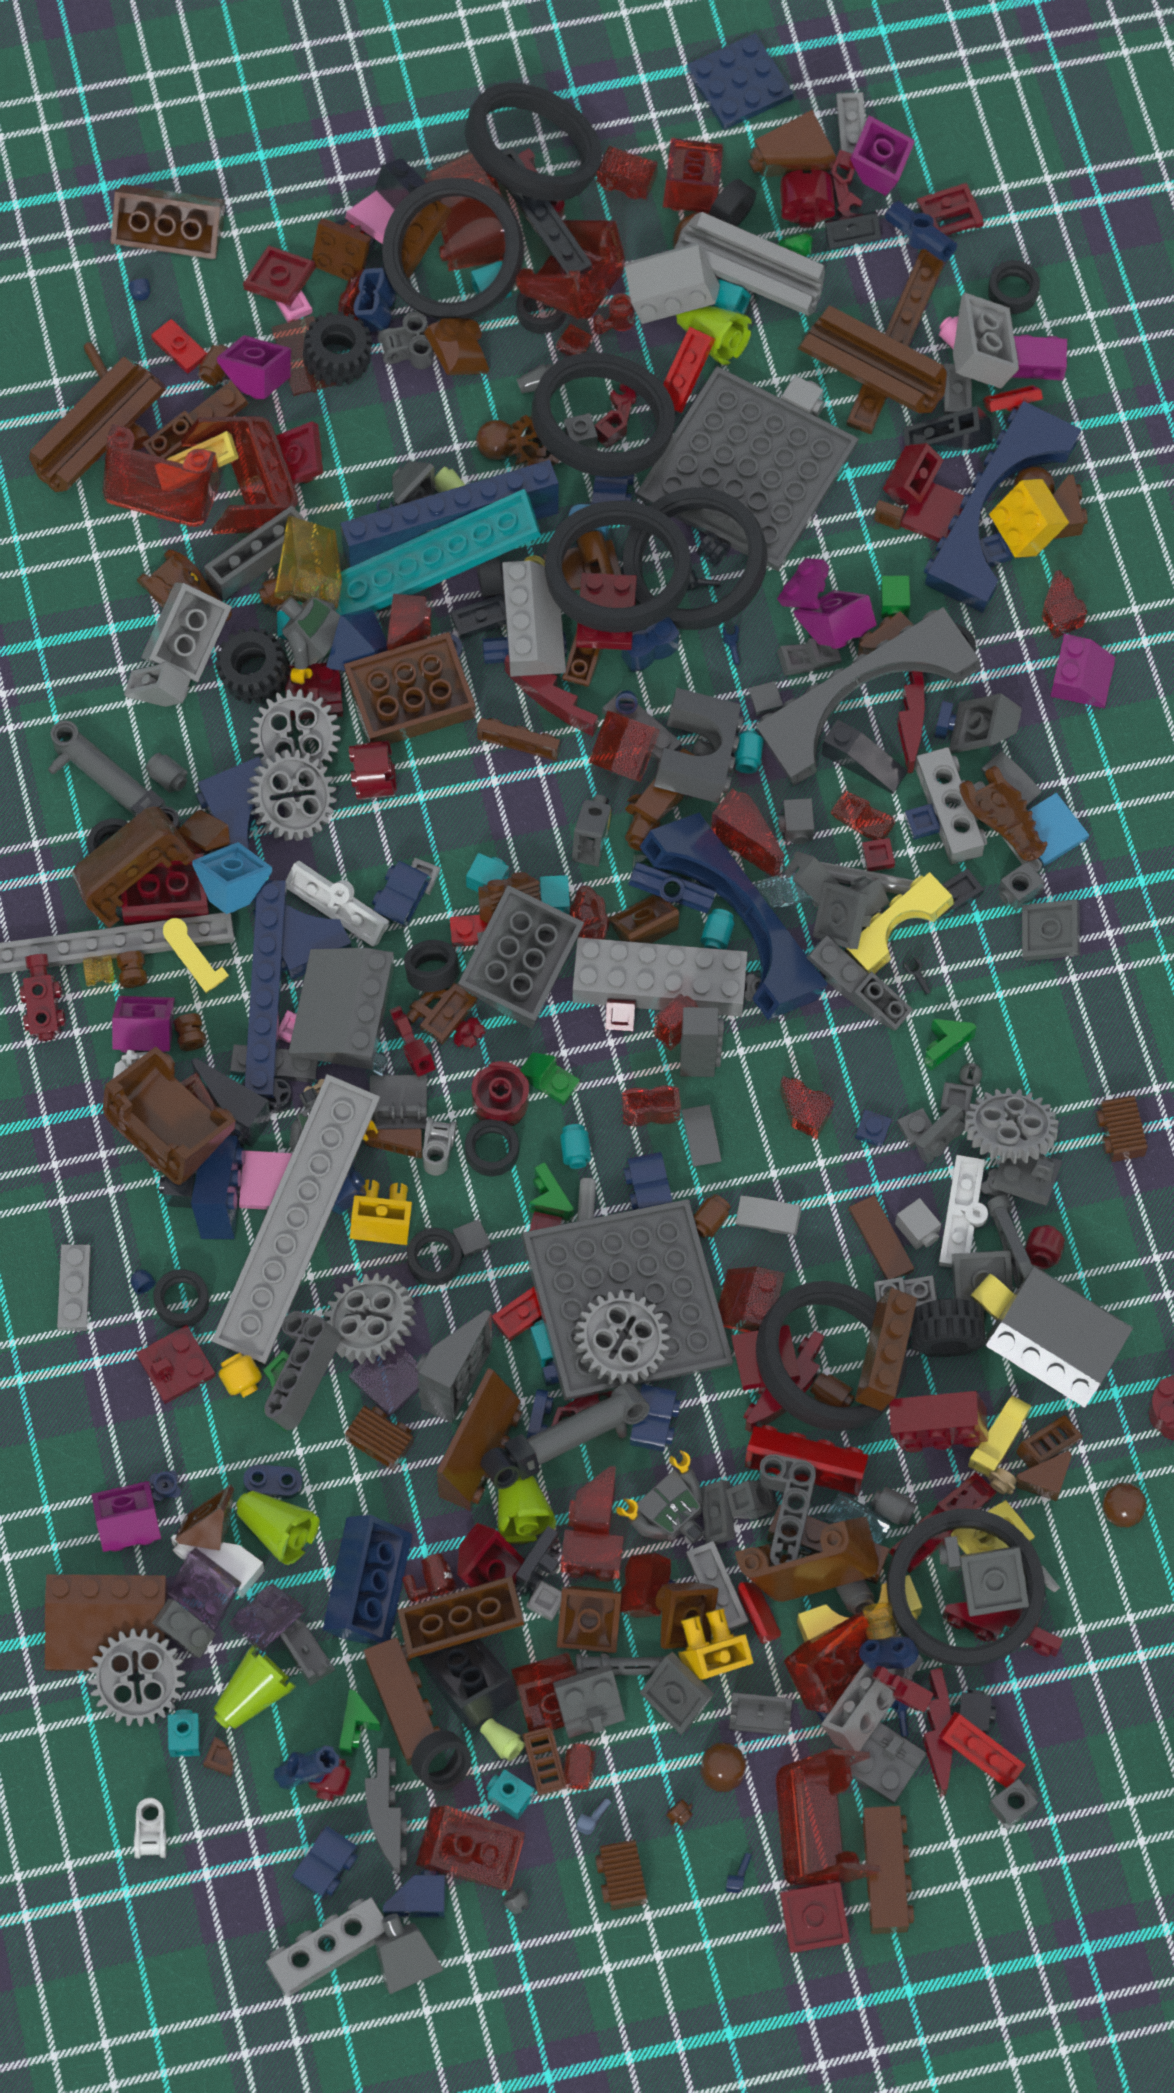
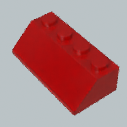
[745,1425,869,1496]

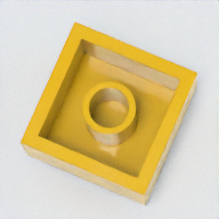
[989,479,1069,558]

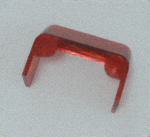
[181,416,299,534]
[776,1748,881,1886]

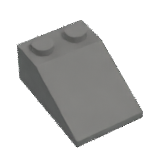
[953,293,1019,388]

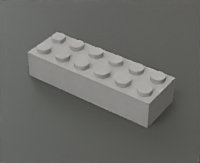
[573,938,747,1017]

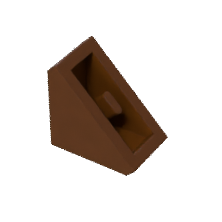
[1015,1451,1072,1501]

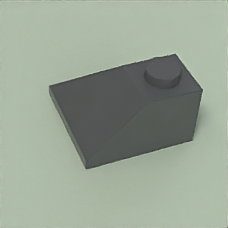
[392,461,435,506]
[949,693,1022,753]

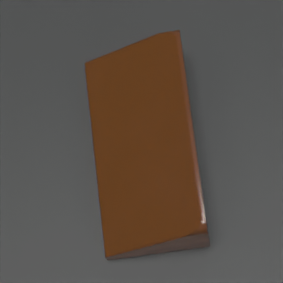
[178,809,230,851]

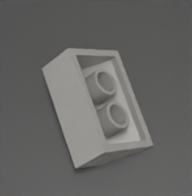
[625,242,720,324]
[141,583,232,682]

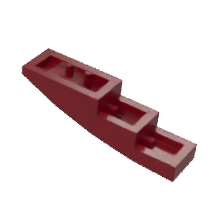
[505,655,598,737]
[897,671,925,773]
[889,1472,997,1573]
[922,1667,952,1797]

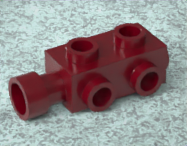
[20,954,66,1041]

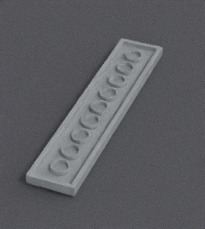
[212,1074,380,1364]

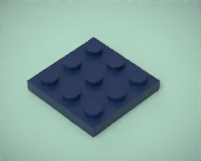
[686,33,793,130]

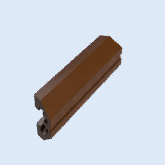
[797,305,947,413]
[29,357,167,492]

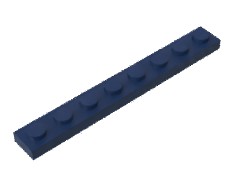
[245,880,287,1098]

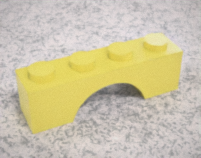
[846,872,954,974]
[797,1575,922,1655]

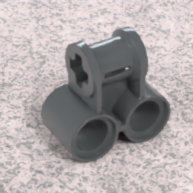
[377,312,433,369]

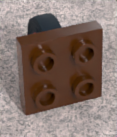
[312,218,375,285]

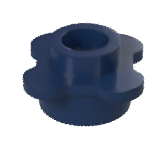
[149,1470,181,1502]

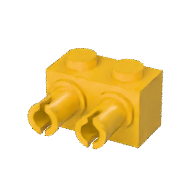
[349,1180,412,1245]
[678,1608,753,1680]

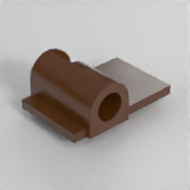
[543,531,622,591]

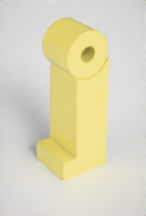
[163,918,229,994]
[968,1395,1032,1477]

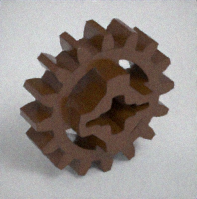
[506,414,559,468]

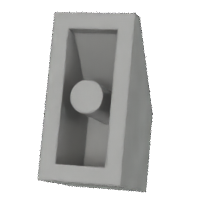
[124,663,191,707]

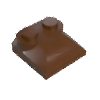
[424,318,490,375]
[656,1582,719,1649]
[557,1586,622,1653]

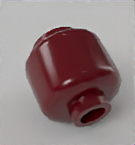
[1025,1225,1065,1269]
[308,1759,351,1802]

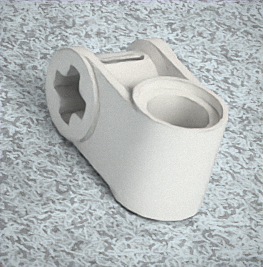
[134,1798,167,1858]

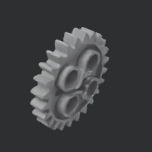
[250,689,341,780]
[247,750,337,841]
[964,1088,1058,1164]
[324,1273,416,1364]
[574,1290,670,1385]
[88,1629,186,1726]

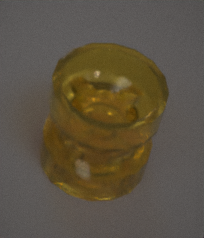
[83,955,115,987]
[862,1602,897,1640]

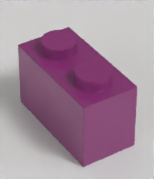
[1011,335,1067,380]

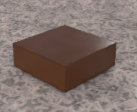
[874,500,904,530]

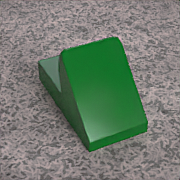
[924,1019,976,1071]
[520,1052,580,1106]
[529,1162,574,1221]
[339,1689,381,1756]

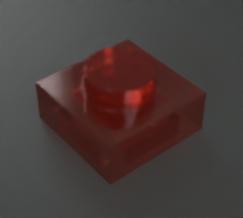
[556,324,593,356]

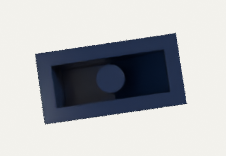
[383,1871,445,1918]

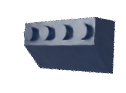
[322,1515,413,1645]

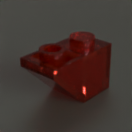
[1042,570,1087,639]
[780,1076,834,1140]

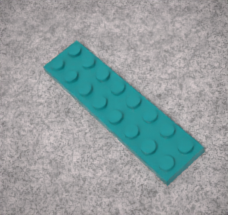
[326,489,542,615]

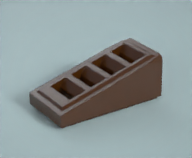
[364,1128,422,1158]
[1017,1415,1083,1469]
[523,1727,567,1796]

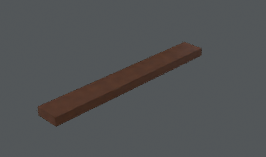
[846,249,946,435]

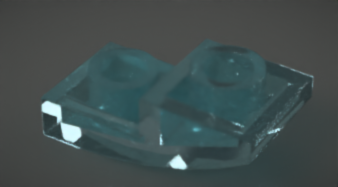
[825,1491,891,1545]

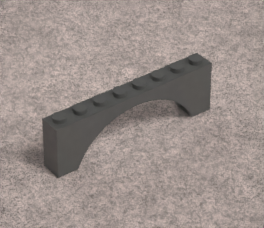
[756,607,981,786]

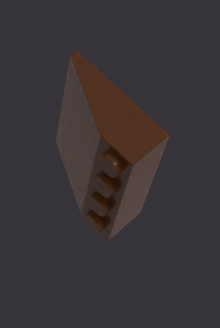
[344,632,476,744]
[437,1368,523,1511]
[45,1574,168,1672]

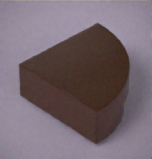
[203,1737,234,1777]

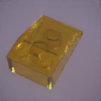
[274,516,342,609]

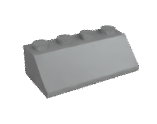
[502,561,566,677]

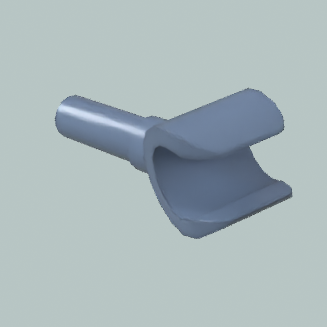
[576,1798,611,1835]

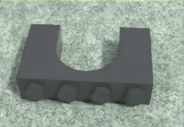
[654,688,744,803]

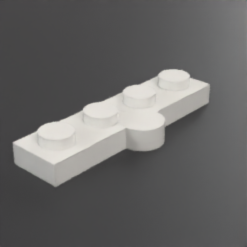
[286,861,390,947]
[939,1155,988,1268]

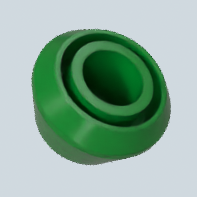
[778,233,813,258]

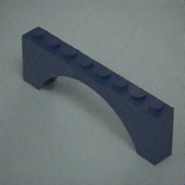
[924,401,1082,613]
[340,460,559,568]
[195,757,352,980]
[640,813,828,1020]

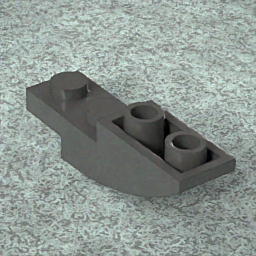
[806,935,913,1031]
[365,1748,407,1874]

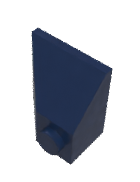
[326,608,389,671]

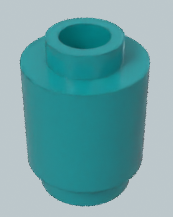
[734,730,764,774]
[700,909,735,950]
[560,1124,592,1169]

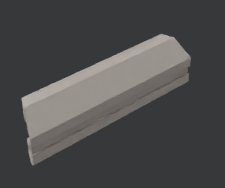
[675,212,825,316]

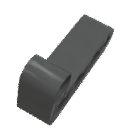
[264,1311,341,1430]
[760,1454,815,1567]

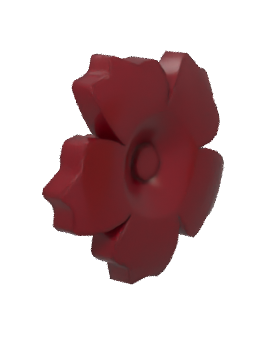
[454,1017,486,1048]

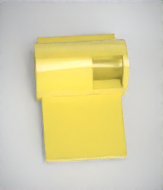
[951,1500,1035,1554]

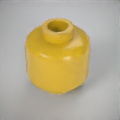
[218,1352,262,1398]

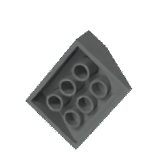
[458,885,584,1029]
[288,948,394,1070]
[986,1266,1133,1408]
[416,1310,492,1423]

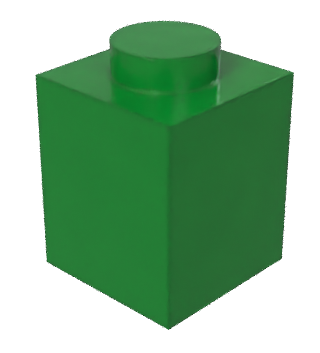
[880,576,910,618]

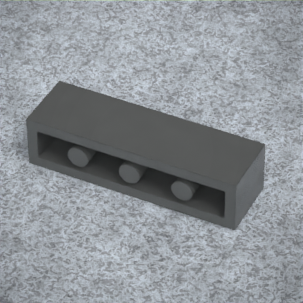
[204,506,311,601]
[680,1007,724,1077]

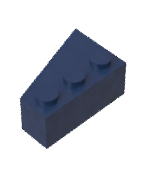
[191,1136,245,1239]

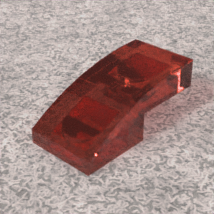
[831,791,896,841]

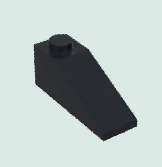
[903,406,993,452]
[822,719,908,795]

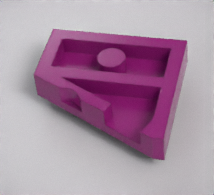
[777,558,830,610]

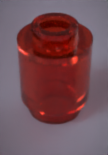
[563,1744,596,1790]

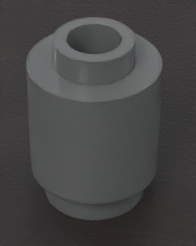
[146,753,187,793]
[871,1487,917,1525]
[836,1579,875,1616]

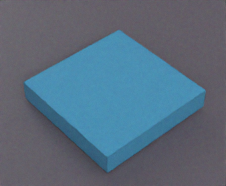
[1028,793,1089,867]

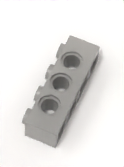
[915,747,987,865]
[821,1631,923,1754]
[266,1898,386,1998]

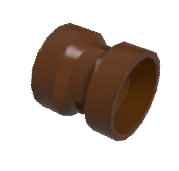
[116,951,148,988]
[173,1013,207,1051]

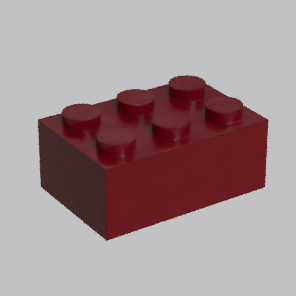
[121,854,209,926]
[889,1391,988,1452]

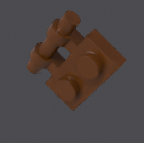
[406,983,477,1045]

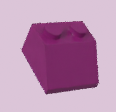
[850,116,915,196]
[217,335,291,399]
[793,590,877,649]
[1050,634,1116,708]
[112,996,175,1053]
[91,1481,161,1552]

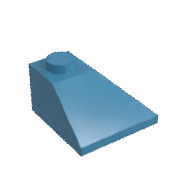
[193,842,272,914]

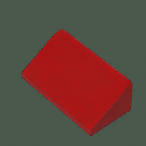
[737,1582,781,1644]

